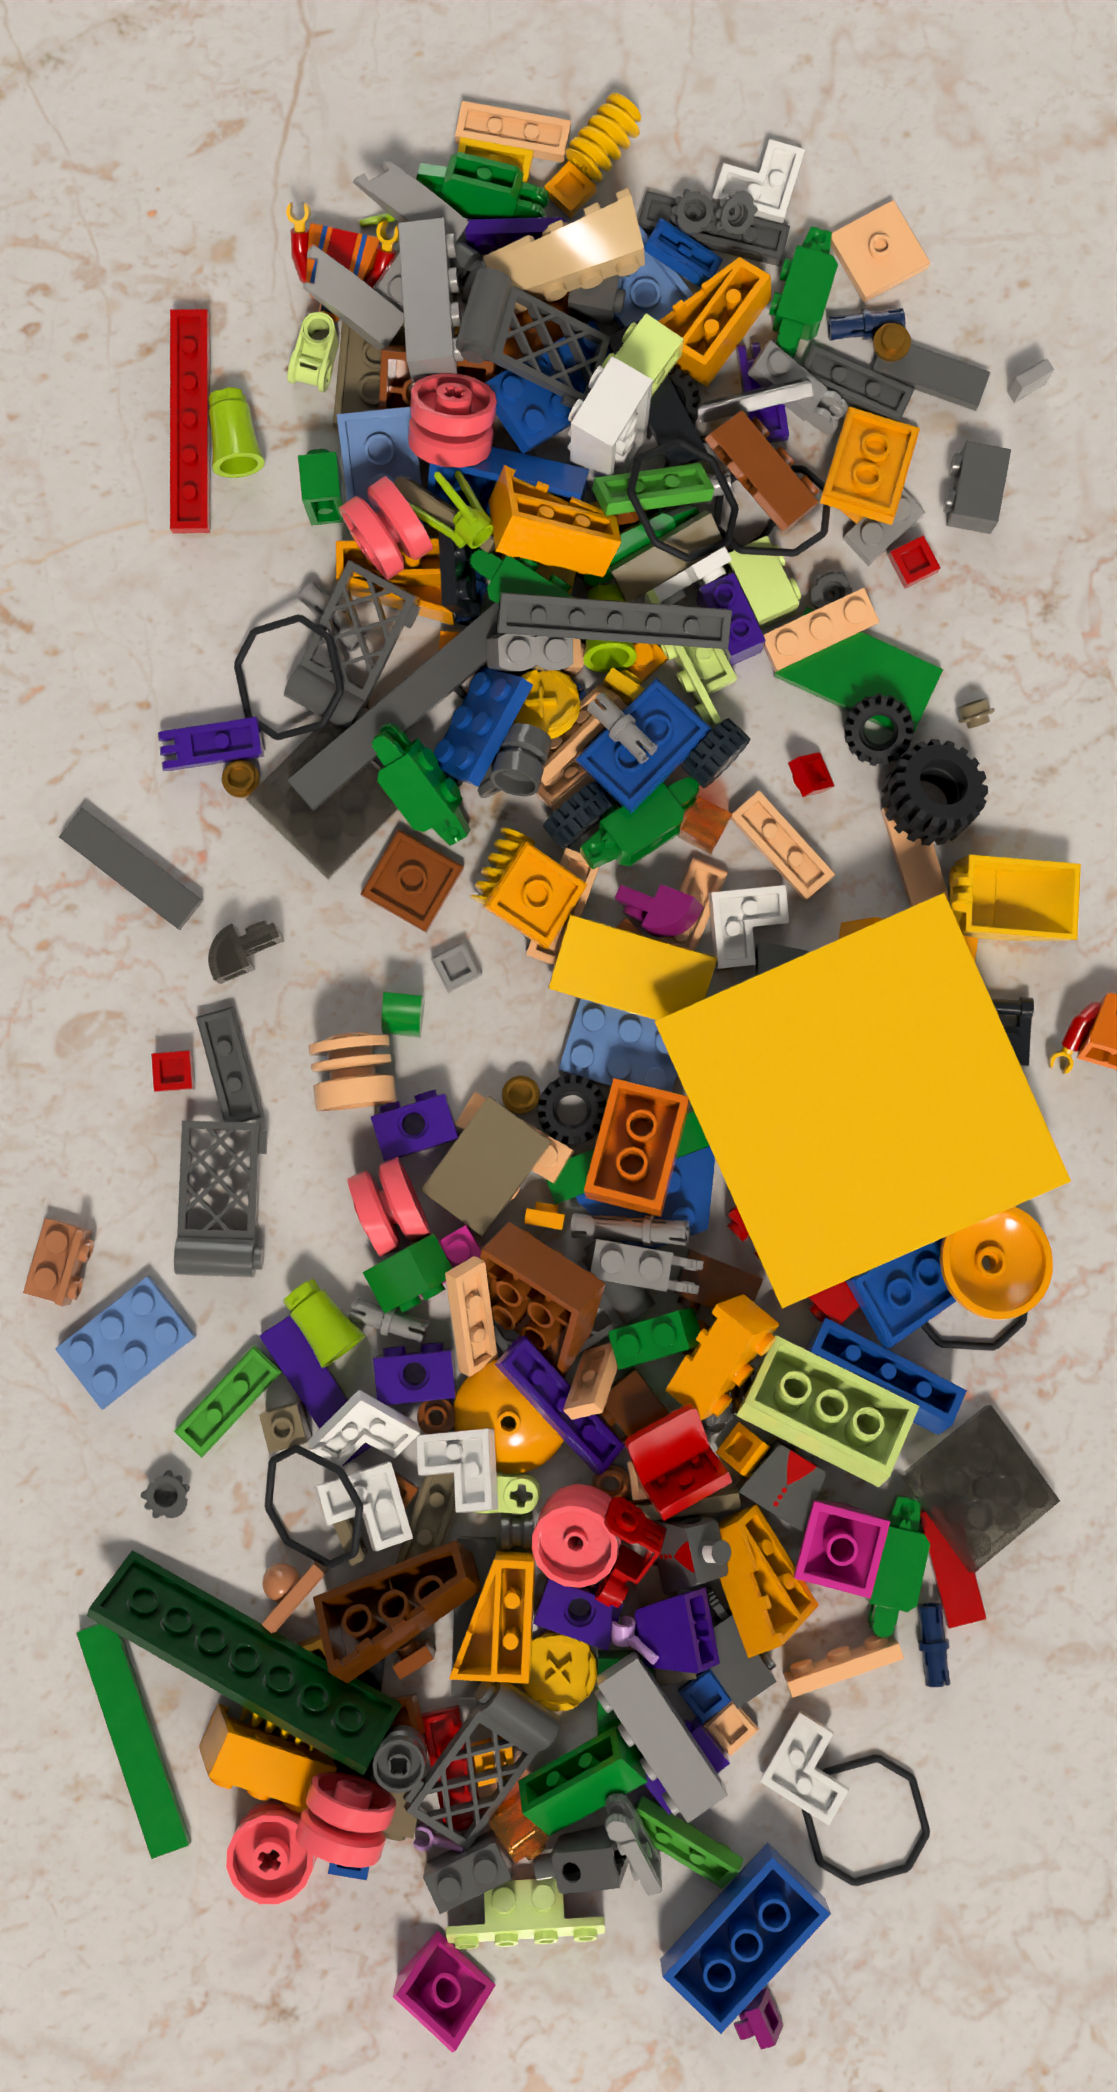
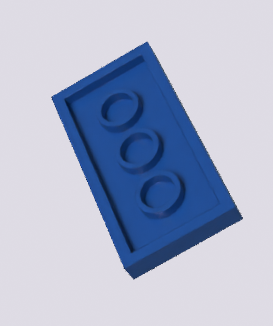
[485,320,611,454]

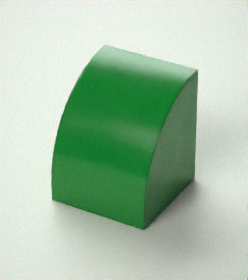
[381,992,425,1038]

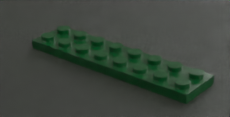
[87,1550,403,1775]

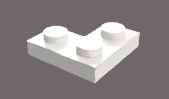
[712,139,805,224]
[653,546,732,605]
[708,885,789,969]
[308,1390,420,1466]
[416,1429,498,1513]
[314,1462,413,1551]
[760,1710,849,1826]

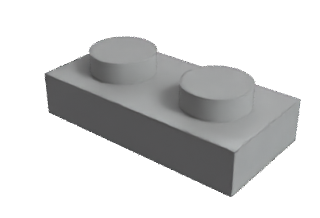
[843,489,926,567]

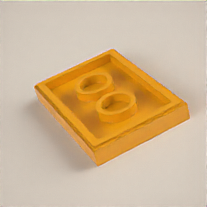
[819,407,920,525]

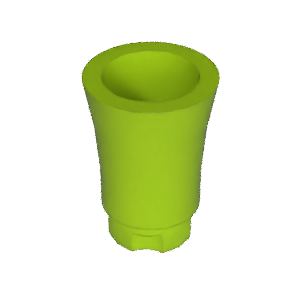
[209,387,265,478]
[583,584,637,673]
[283,1278,366,1369]

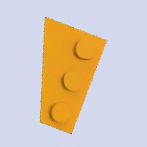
[658,257,772,387]
[488,465,621,577]
[336,538,454,626]
[665,1294,780,1421]
[718,1504,819,1658]
[449,1551,536,1684]
[199,1703,337,1812]

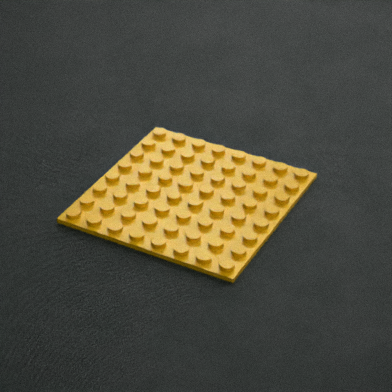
[654,893,1071,1308]

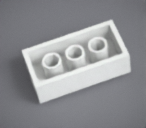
[567,356,653,493]

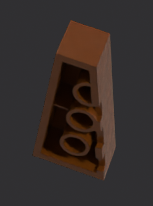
[313,1540,482,1684]

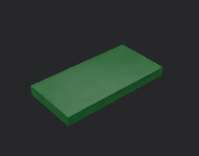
[774,606,944,732]

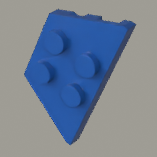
[576,1146,715,1249]

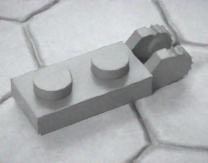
[747,340,849,435]
[590,1239,704,1294]
[605,1792,662,1896]

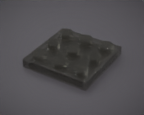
[246,722,398,880]
[900,1405,1060,1573]

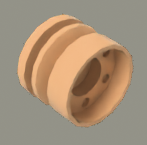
[308,1032,397,1111]

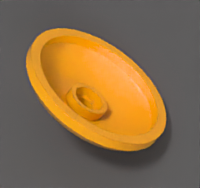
[940,1206,1053,1320]
[453,1359,563,1474]

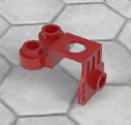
[595,1497,667,1608]

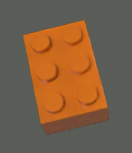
[584,1078,690,1217]

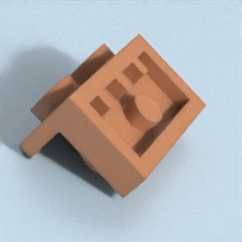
[23,1218,94,1306]

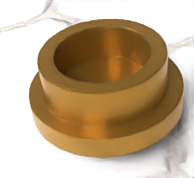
[873,323,911,362]
[221,760,260,798]
[502,1076,540,1114]

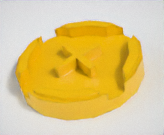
[513,670,581,739]
[521,1631,597,1712]

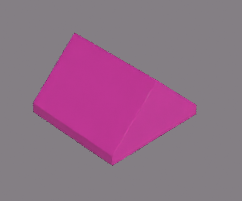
[793,1500,890,1599]
[393,1931,496,2053]

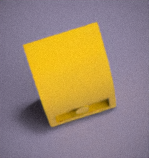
[949,854,1081,941]

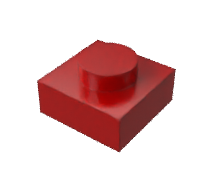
[888,535,941,589]
[788,752,835,797]
[151,1050,195,1092]

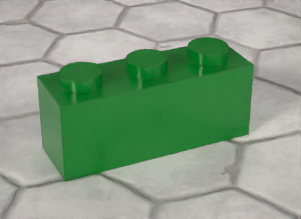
[518,1726,648,1836]

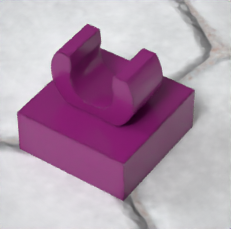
[733,1988,783,2050]

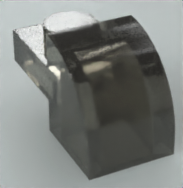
[208,921,284,984]

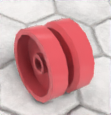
[408,373,497,468]
[338,476,433,580]
[347,1157,431,1257]
[532,1484,622,1588]
[296,1772,396,1868]
[226,1799,317,1904]

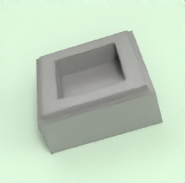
[1007,359,1054,403]
[431,941,482,993]

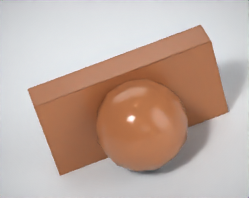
[262,1561,328,1633]

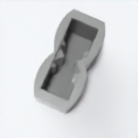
[486,633,573,672]

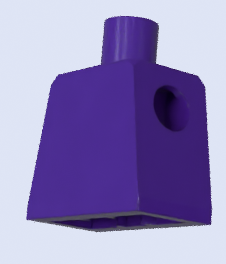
[629,1587,720,1673]

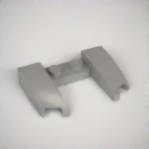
[303,161,469,350]

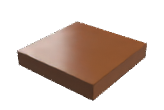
[360,829,465,933]

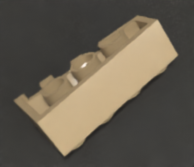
[483,187,645,314]

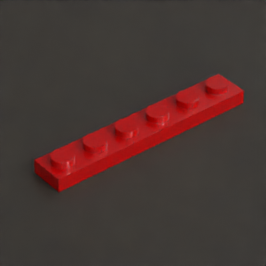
[170,309,210,534]

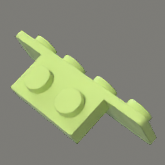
[645,589,737,731]
[446,1878,605,1949]

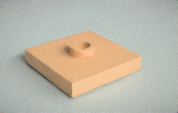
[830,200,930,303]

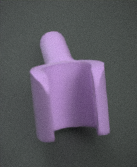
[611,1615,659,1664]
[413,1822,465,1853]

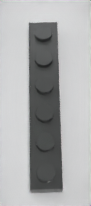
[497,592,732,649]

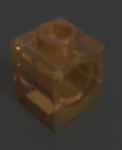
[678,796,732,855]
[489,1792,548,1864]

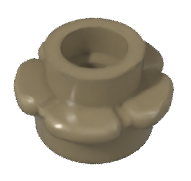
[958,698,995,729]

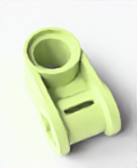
[287,311,339,393]
[475,1471,541,1514]

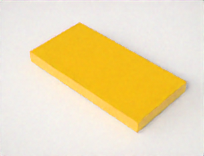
[548,914,718,1020]

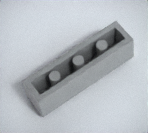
[398,218,464,382]
[595,1650,728,1823]

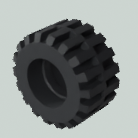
[881,739,988,846]

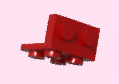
[625,1404,732,1521]

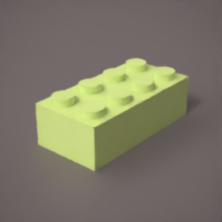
[736,1335,919,1487]

